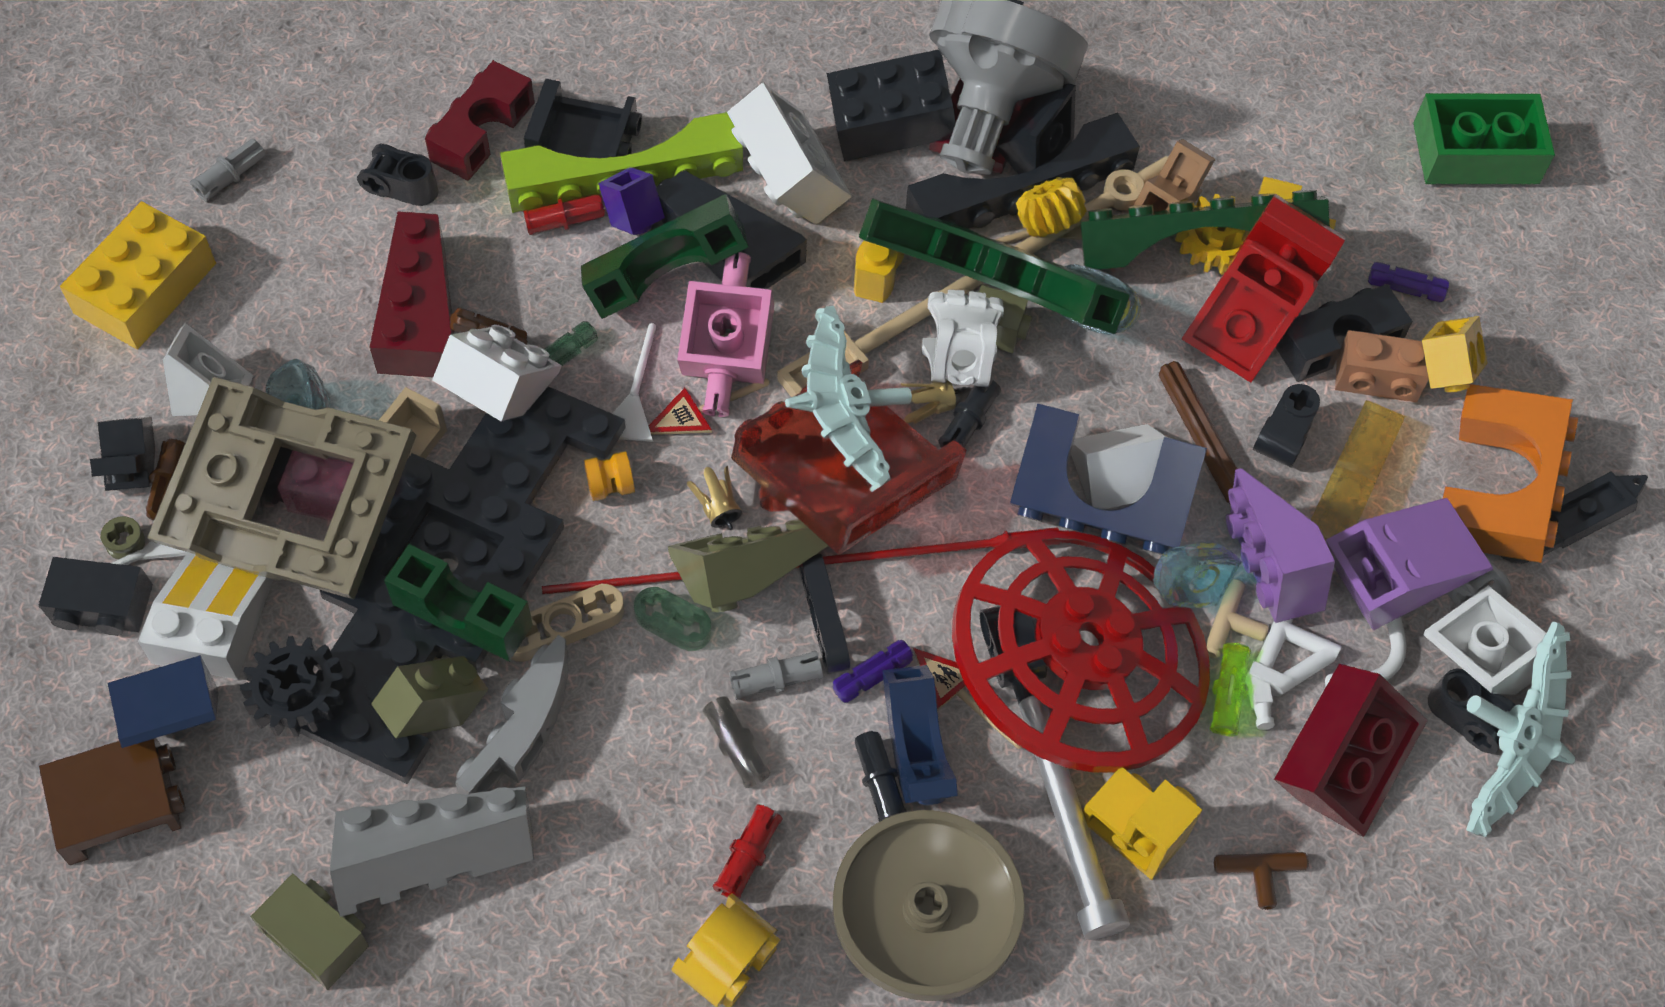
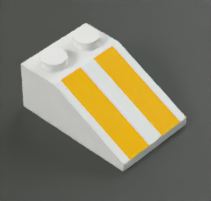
[138,553,273,680]

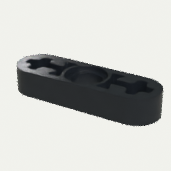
[799,553,850,674]

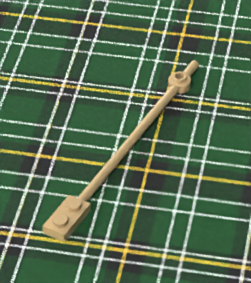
[777,156,1168,397]

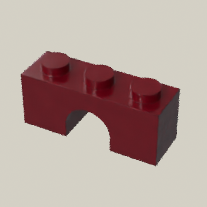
[425,60,535,181]

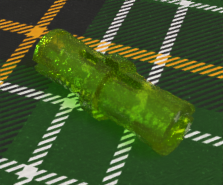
[1210,643,1251,737]

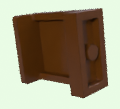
[39,738,186,866]

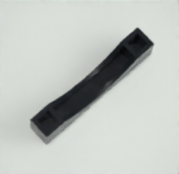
[905,112,1140,229]

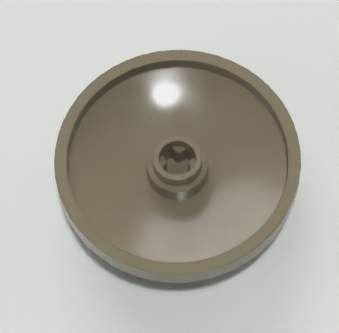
[833,810,1025,1001]

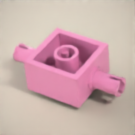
[677,252,775,417]

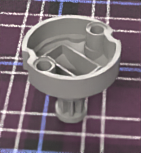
[929,0,1088,175]

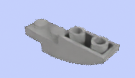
[455,635,569,795]

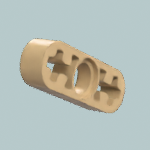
[511,584,624,662]

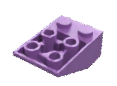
[1226,468,1335,623]
[1326,498,1493,631]

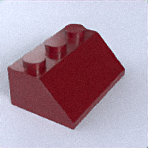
[1274,664,1428,837]

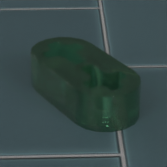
[634,587,712,651]

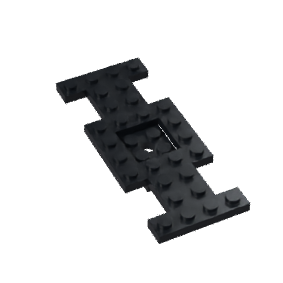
[264,386,626,784]

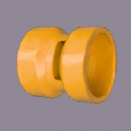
[584,451,635,502]

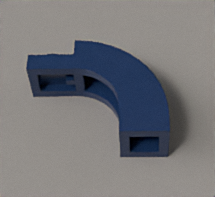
[883,665,958,805]

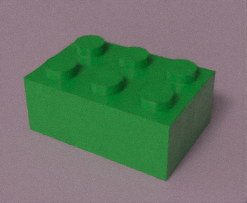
[1413,93,1555,184]

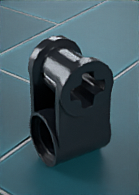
[357,143,439,206]
[1253,384,1320,468]
[1428,668,1515,754]

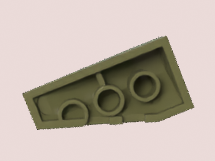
[668,511,861,612]

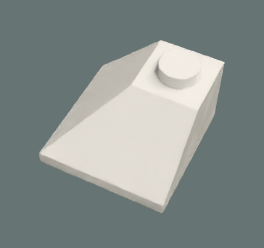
[1424,585,1547,695]

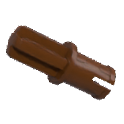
[146,439,186,520]

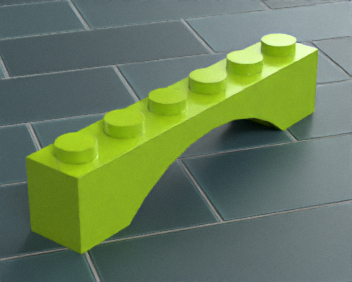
[500,112,743,213]

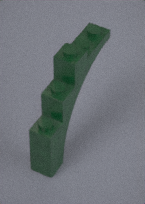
[859,198,1130,334]

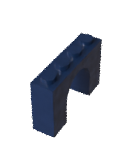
[1010,403,1207,556]

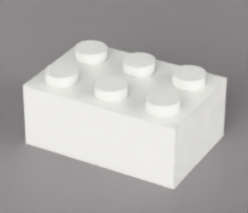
[727,83,852,225]

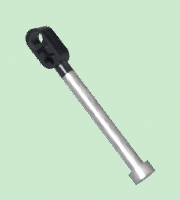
[979,606,1130,940]

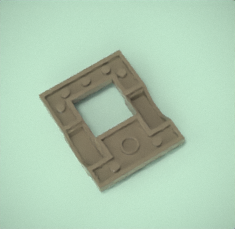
[147,377,416,599]

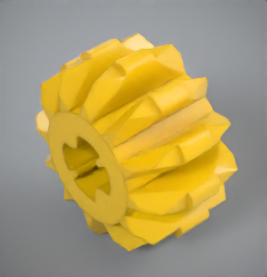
[1016,177,1087,237]

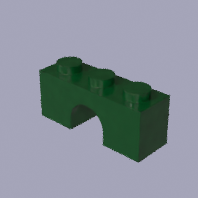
[384,544,533,662]

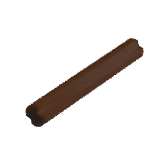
[1159,361,1238,504]

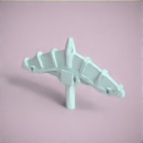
[785,306,912,495]
[1466,622,1575,837]

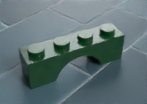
[581,194,749,319]

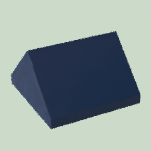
[108,655,219,748]

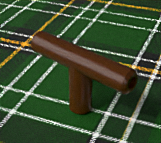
[1213,852,1309,910]

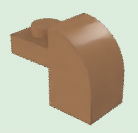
[1133,139,1215,211]

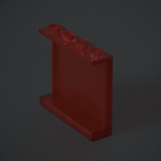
[731,359,967,555]

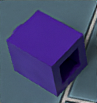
[598,167,665,235]

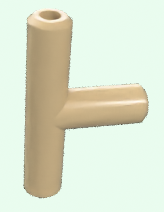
[1206,579,1269,658]

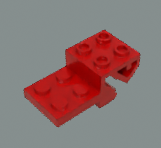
[1181,194,1346,383]

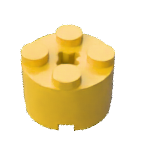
[671,893,781,1007]

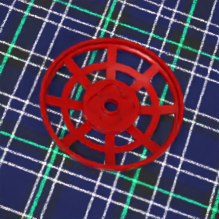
[952,530,1210,773]

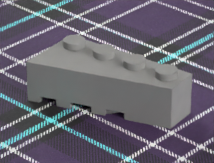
[330,786,534,917]

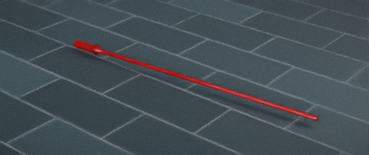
[542,527,1060,595]

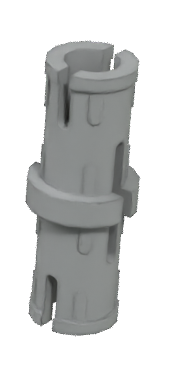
[729,650,823,700]

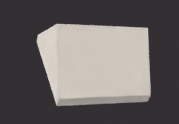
[163,323,254,416]
[1071,424,1166,511]

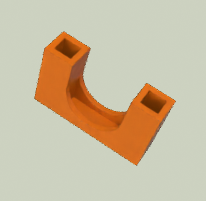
[1443,384,1579,563]

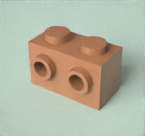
[1335,330,1429,402]

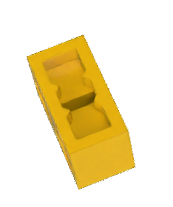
[1422,316,1488,392]

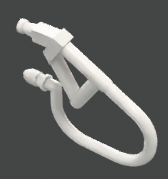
[1244,568,1407,730]

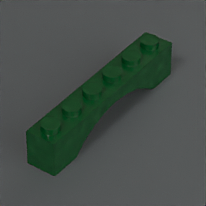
[1080,190,1330,270]

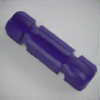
[1368,262,1449,302]
[833,640,914,703]

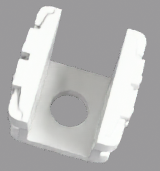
[922,290,1004,387]

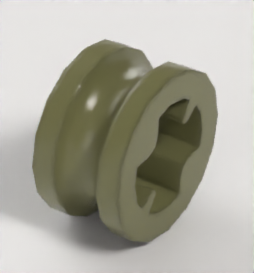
[100,516,145,559]

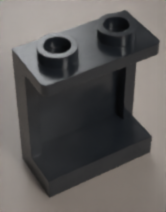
[523,78,642,158]

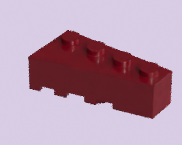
[369,211,454,378]

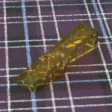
[1311,400,1405,541]

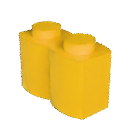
[854,240,904,303]

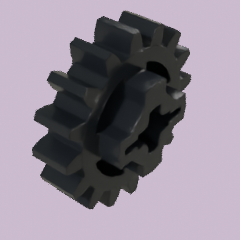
[240,636,346,737]

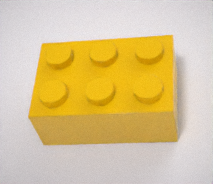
[60,201,216,350]

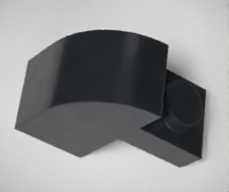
[90,417,155,491]

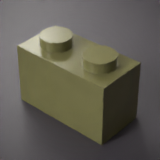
[372,656,489,739]
[250,873,369,990]

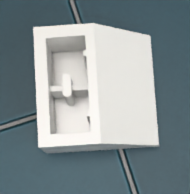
[432,325,562,421]

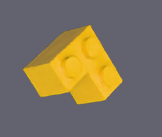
[1083,768,1202,880]

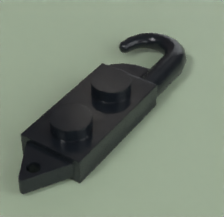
[1501,471,1648,564]

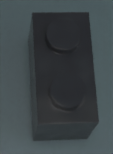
[38,557,153,636]

